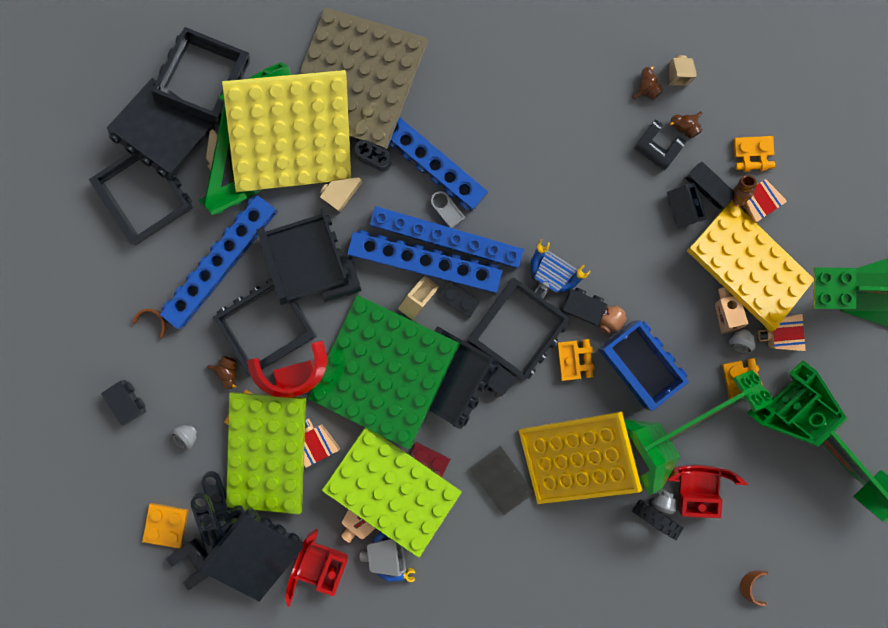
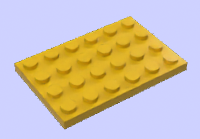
[687,200,814,332]
[518,412,642,504]

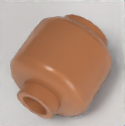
[599,305,627,334]

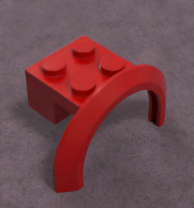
[247,341,327,398]
[668,465,748,518]
[285,529,348,607]

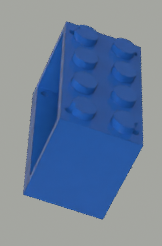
[598,320,689,411]

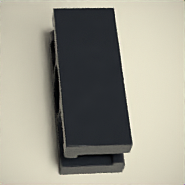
[685,162,735,210]

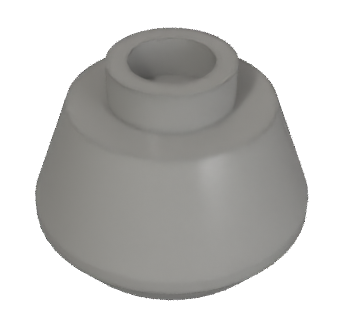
[729,329,755,353]
[172,425,197,450]
[651,491,677,514]

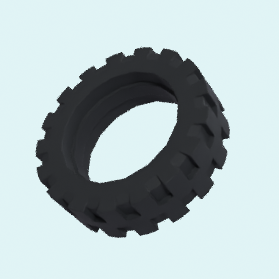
[632,499,684,540]

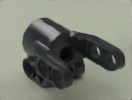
[190,471,244,556]

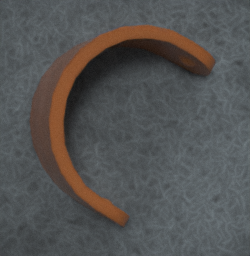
[132,309,168,339]
[740,571,768,606]

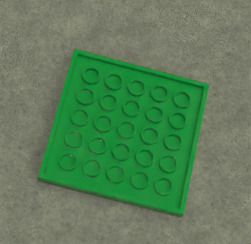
[308,295,460,449]

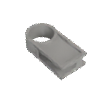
[431,191,465,228]

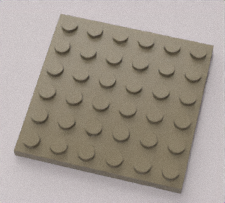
[299,7,429,149]

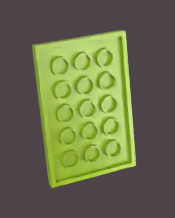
[226,392,306,514]
[322,428,462,558]

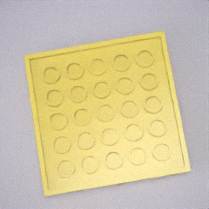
[222,70,351,192]

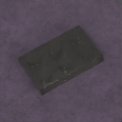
[470,446,534,515]

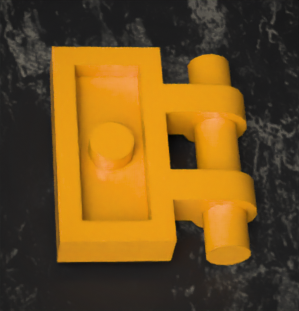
[733,136,775,172]
[557,339,595,381]
[721,358,763,399]

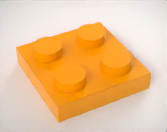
[142,503,189,549]

